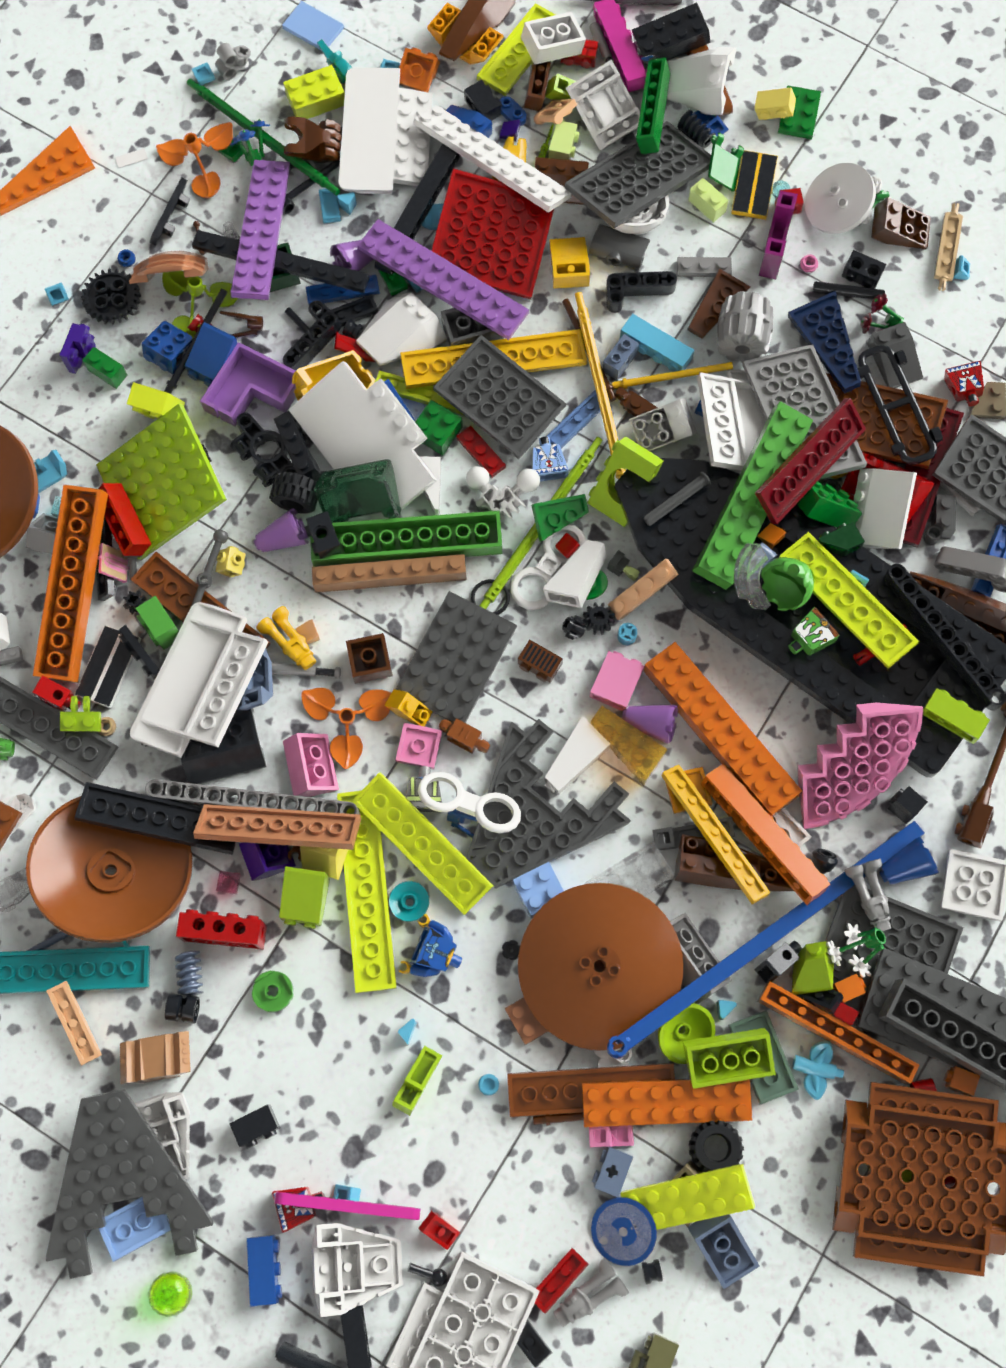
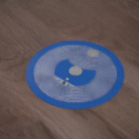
[591,1197,657,1266]

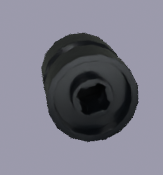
[165,993,200,1024]

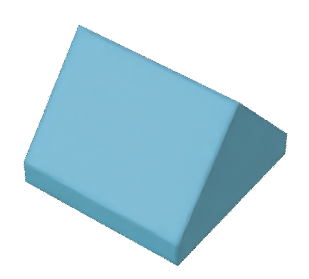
[337,192,357,215]
[953,255,970,280]
[44,282,69,306]
[716,1000,737,1020]

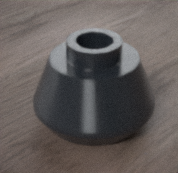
[812,849,839,874]

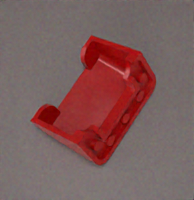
[841,452,934,525]

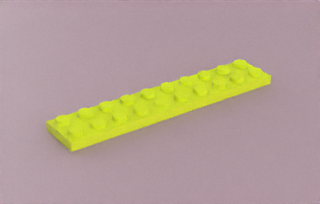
[337,791,397,993]

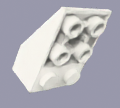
[629,398,697,451]

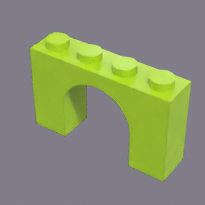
[587,437,664,527]

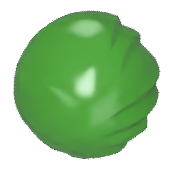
[761,557,814,611]

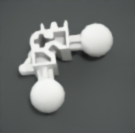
[466,466,540,519]

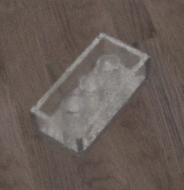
[584,841,675,896]

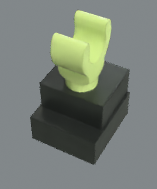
[607,550,640,581]

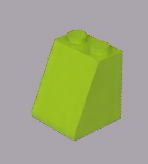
[279,866,330,929]

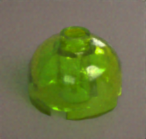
[148,1271,193,1317]

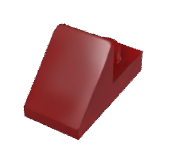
[418,1211,460,1250]

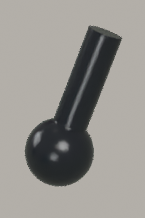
[407,1263,447,1287]

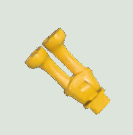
[256,606,317,670]

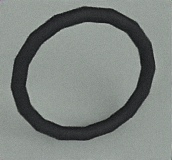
[471,579,510,615]

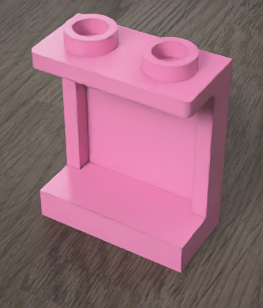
[590,651,644,711]

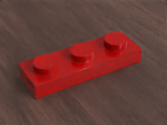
[456,425,506,478]
[535,1248,589,1314]

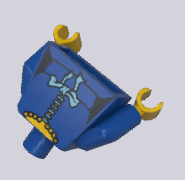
[398,914,462,977]

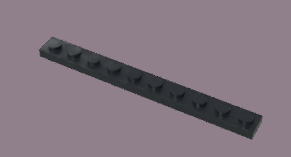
[192,230,370,293]

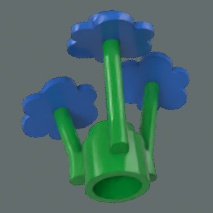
[230,119,270,166]

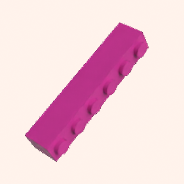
[594,0,647,93]

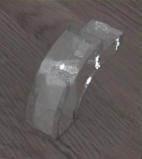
[734,543,771,610]

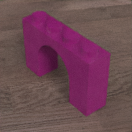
[759,190,798,280]

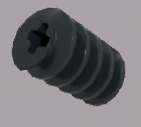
[677,110,716,149]

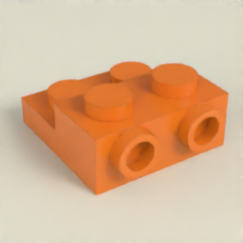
[399,47,440,92]

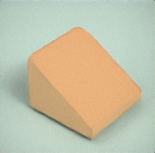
[296,619,320,645]

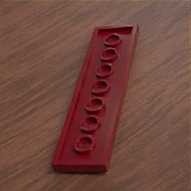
[755,398,866,524]
[903,408,964,548]

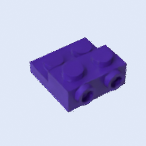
[59,323,96,374]

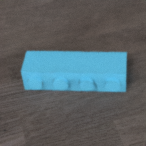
[620,314,695,372]

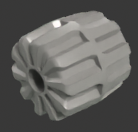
[717,291,773,363]

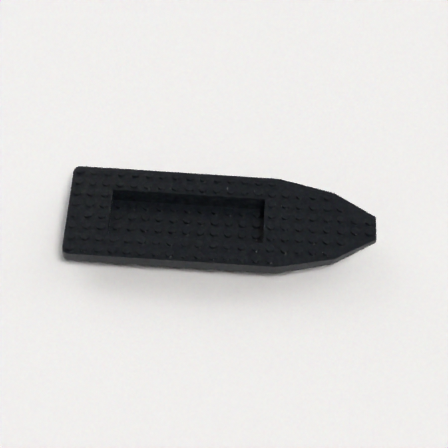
[614,458,1006,777]

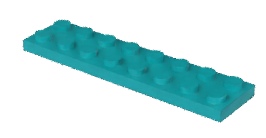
[0,946,150,994]

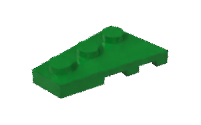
[531,494,589,542]

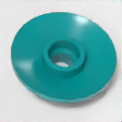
[389,881,429,922]

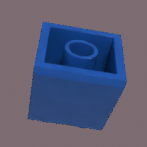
[185,322,238,387]

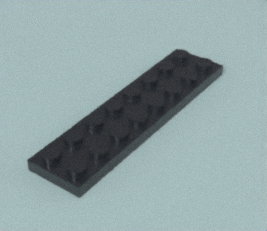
[74,782,236,855]

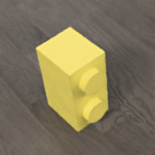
[754,88,796,120]

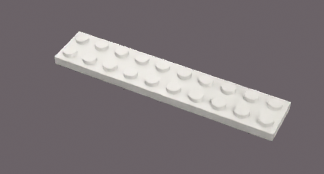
[413,106,571,212]

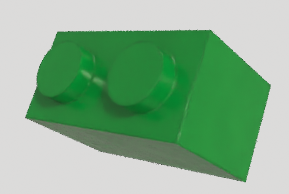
[83,347,128,389]

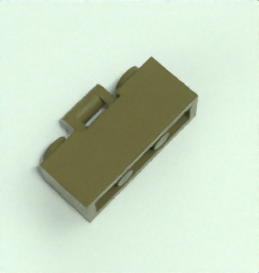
[629,1332,679,1368]

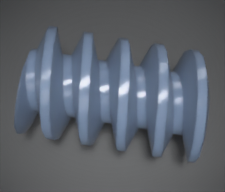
[175,951,204,996]

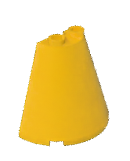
[292,350,376,401]

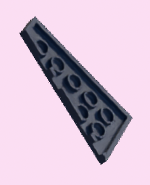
[788,291,861,394]

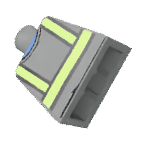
[406,766,442,812]

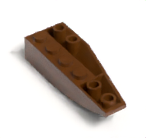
[910,571,1006,644]
[675,834,794,892]

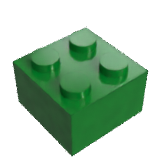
[415,400,463,456]

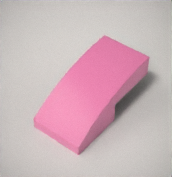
[589,1125,634,1147]

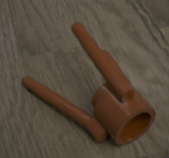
[219,311,263,338]

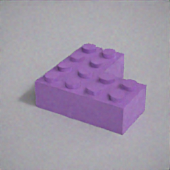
[200,342,296,427]

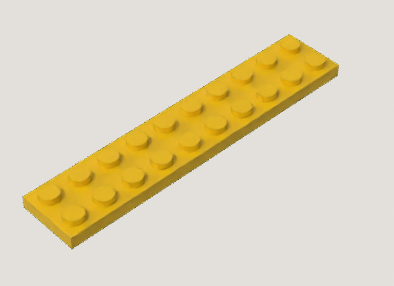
[400,329,587,389]

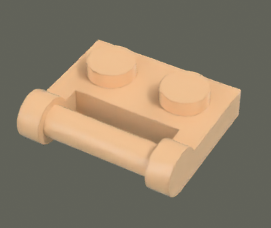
[534,99,577,125]

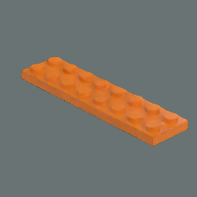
[582,1079,752,1127]

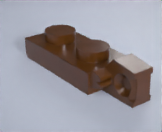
[615,387,658,417]

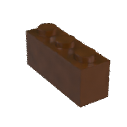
[523,61,551,112]

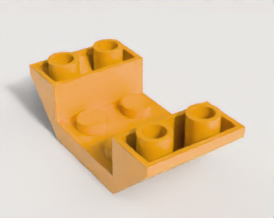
[427,3,504,65]

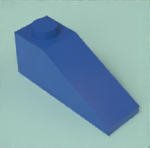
[446,105,492,138]

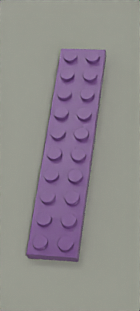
[231,160,290,300]
[357,219,529,340]

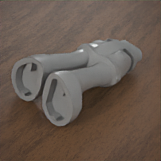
[844,858,891,931]
[553,1258,629,1327]

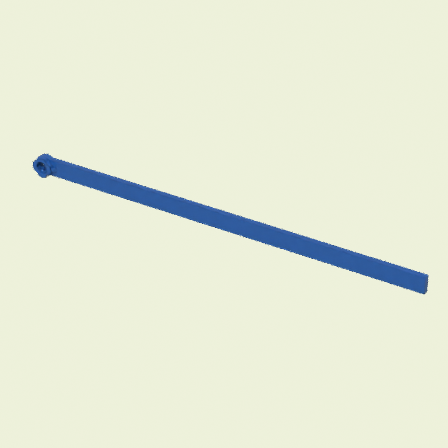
[607,821,925,1059]

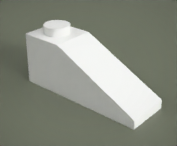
[419,456,441,515]

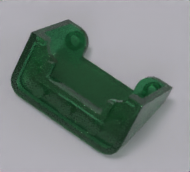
[314,459,401,523]

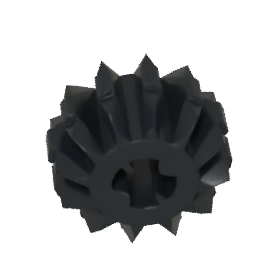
[583,602,615,635]

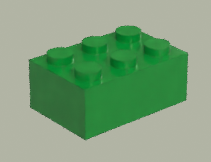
[797,481,862,527]

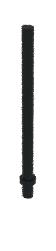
[164,288,228,394]

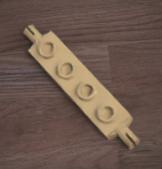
[934,203,963,291]

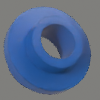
[117,249,136,267]

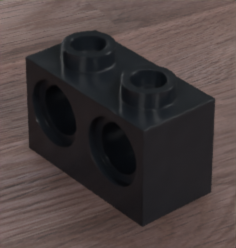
[841,250,887,289]

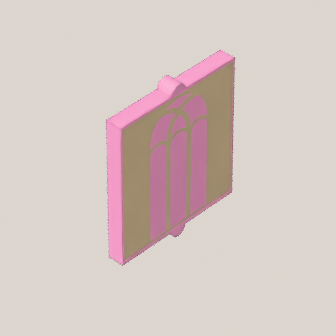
[98,543,129,583]

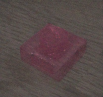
[216,871,241,894]

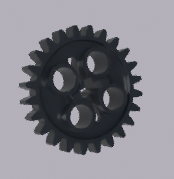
[81,268,141,325]

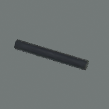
[285,307,319,338]

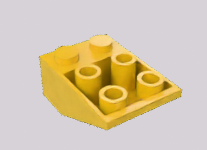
[549,237,590,289]

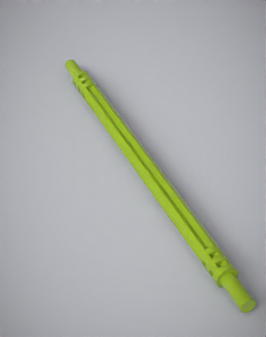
[479,437,603,609]

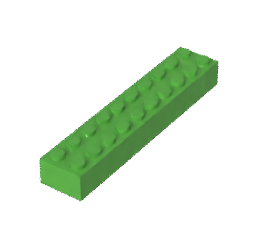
[692,401,813,590]
[310,511,503,567]

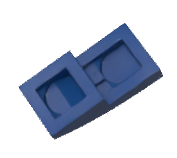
[691,110,729,136]

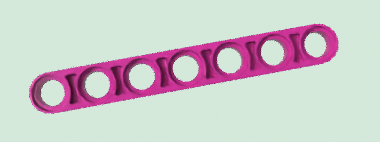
[274,1192,421,1220]

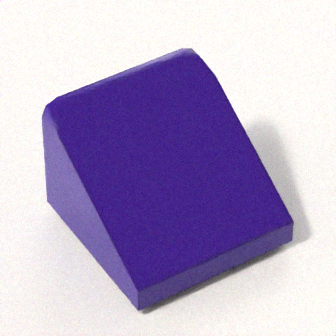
[499,120,520,141]

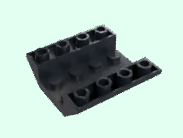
[181,708,267,784]

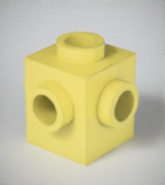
[215,546,246,578]

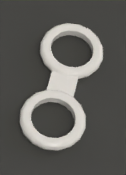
[510,524,587,610]
[418,772,521,834]

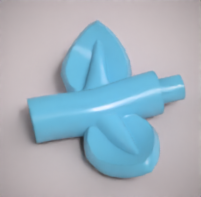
[792,1041,844,1100]

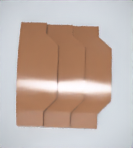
[129,251,209,284]

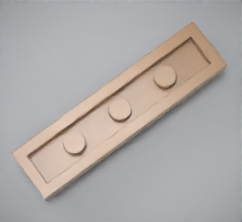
[607,559,679,620]
[47,981,102,1066]

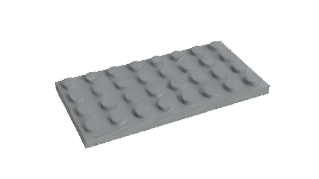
[742,344,867,479]

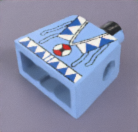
[533,437,568,482]

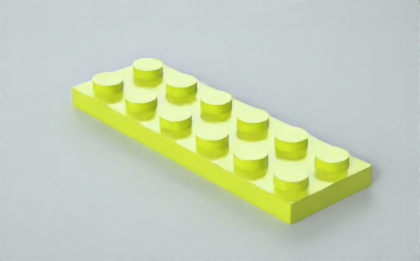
[477,3,555,96]
[620,1164,755,1230]

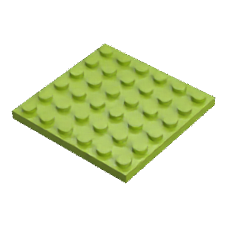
[96,403,227,560]

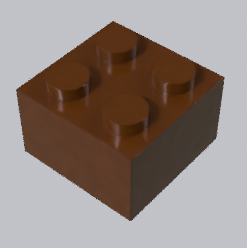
[346,633,393,684]

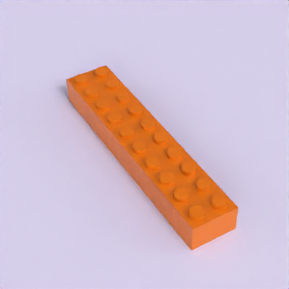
[33,484,108,683]
[643,642,802,817]

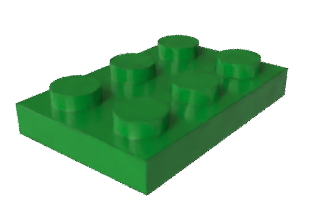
[778,85,822,140]

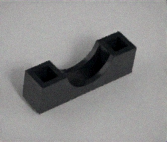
[274,410,323,482]

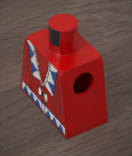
[944,361,984,407]
[32,675,81,712]
[272,1187,324,1233]

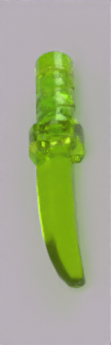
[538,123,554,158]

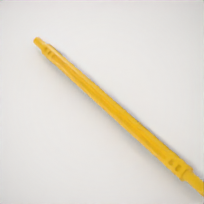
[575,292,626,480]

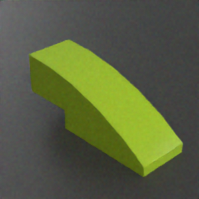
[392,1045,443,1116]

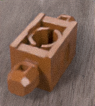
[439,718,490,754]

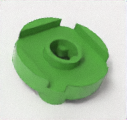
[252,971,294,1012]

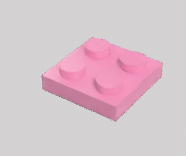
[395,723,443,769]

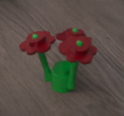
[860,293,904,334]

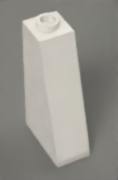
[543,540,607,608]
[545,716,610,795]

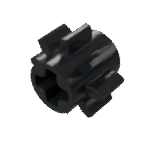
[123,590,147,615]
[562,615,586,640]

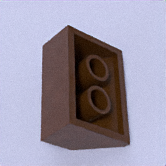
[535,157,589,205]

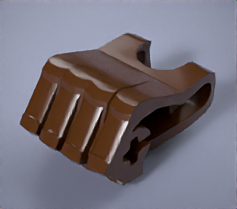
[284,117,341,163]

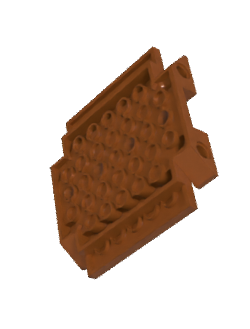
[832,1082,1006,1277]

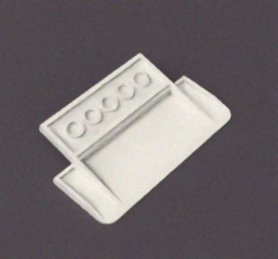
[338,67,433,194]
[697,369,766,471]
[130,602,268,758]

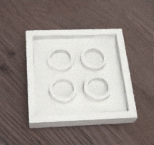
[940,849,1006,922]

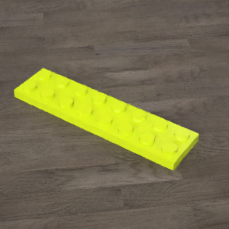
[779,532,919,669]
[352,772,493,915]

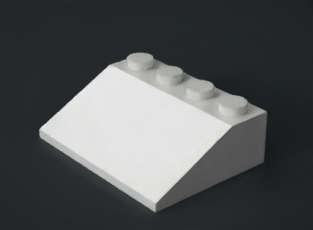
[854,469,917,549]

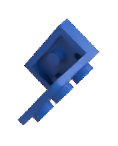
[142,321,192,374]

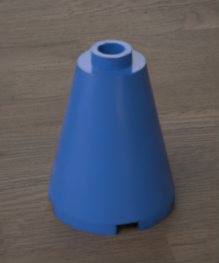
[879,837,939,885]

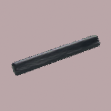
[813,281,885,299]

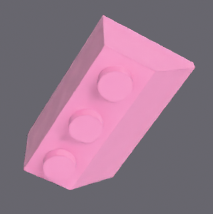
[283,733,339,797]

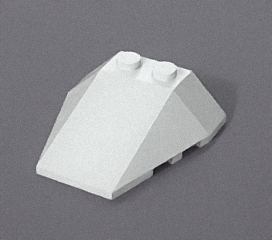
[667,47,736,115]
[356,292,447,366]
[134,1092,190,1180]
[312,1223,403,1317]

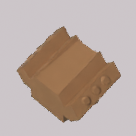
[120,1031,191,1084]

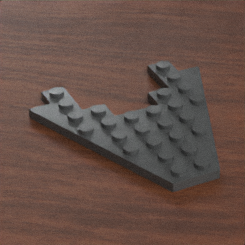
[466,719,631,889]
[45,1089,214,1279]

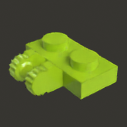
[60,696,101,732]

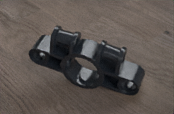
[230,413,296,487]

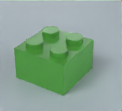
[136,596,179,650]

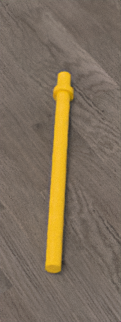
[612,362,733,389]

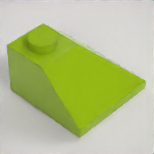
[792,941,834,995]

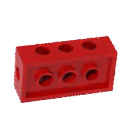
[176,909,267,950]

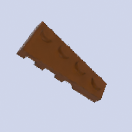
[687,269,751,339]

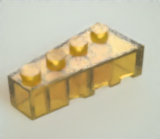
[591,706,667,786]

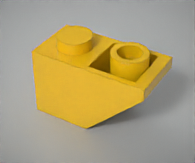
[384,689,433,727]

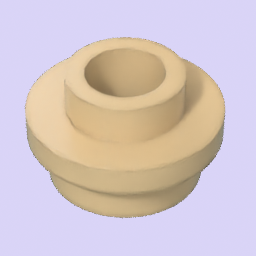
[98,717,116,736]

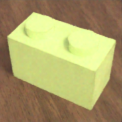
[549,121,580,160]
[688,178,728,223]

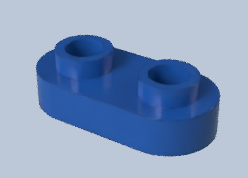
[499,96,526,126]

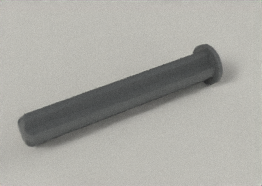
[644,472,711,526]

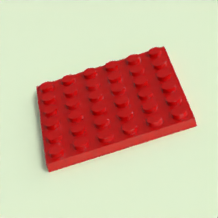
[431,168,554,300]

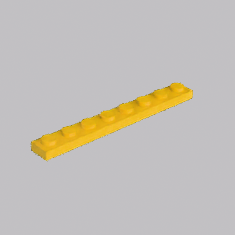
[661,764,770,904]

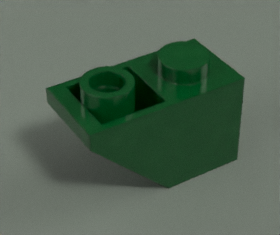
[818,522,865,556]

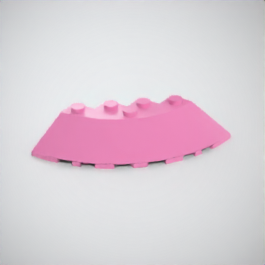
[798,703,923,829]

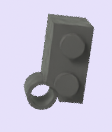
[923,494,956,545]

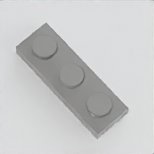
[677,257,732,277]

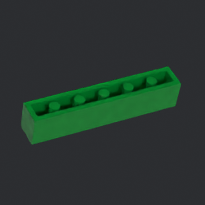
[636,57,671,154]

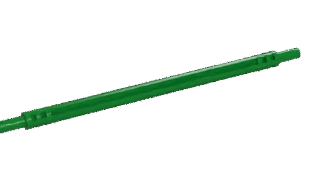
[187,78,340,196]

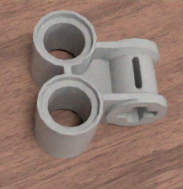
[215,43,251,80]

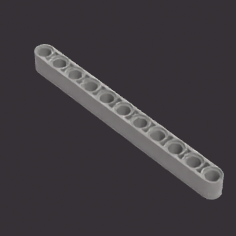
[146,779,361,816]

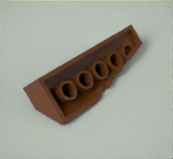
[439,0,516,61]

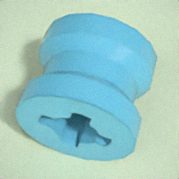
[617,623,637,646]

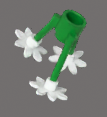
[826,923,886,978]

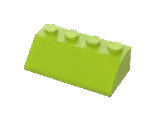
[683,1028,776,1089]

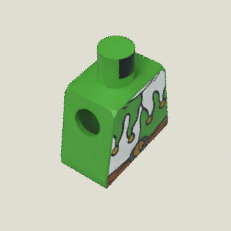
[788,607,840,655]

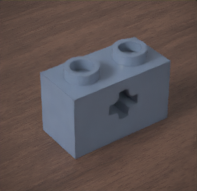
[602,334,639,381]
[592,1147,633,1198]

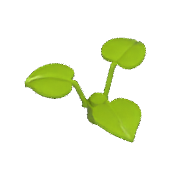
[162,270,238,340]

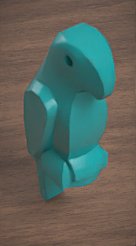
[317,39,353,84]

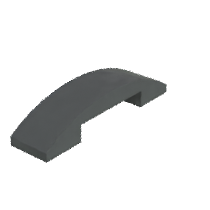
[652,817,735,850]

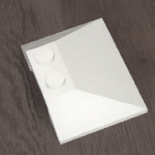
[566,59,640,151]

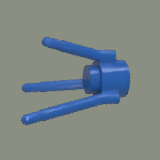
[447,809,477,838]

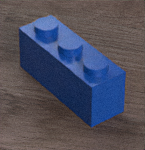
[247,1235,282,1307]

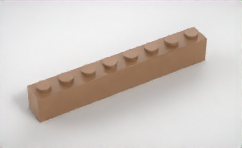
[312,554,467,593]

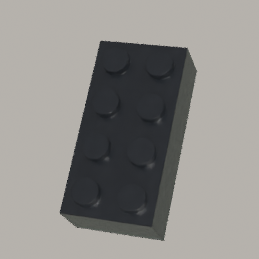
[632,2,711,69]

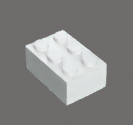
[521,12,586,64]

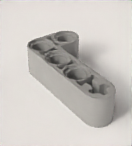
[934,546,1006,593]

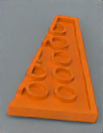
[0,126,95,216]

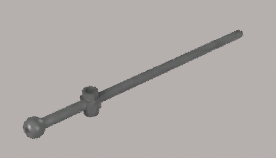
[141,529,228,747]

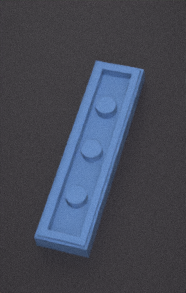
[546,390,610,449]

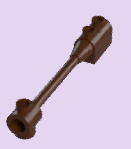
[955,702,1006,849]

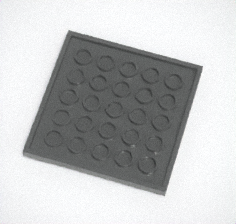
[825,885,964,1016]

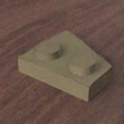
[969,382,1006,419]

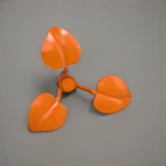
[156,122,233,199]
[302,688,391,769]

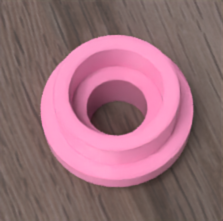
[800,254,818,273]

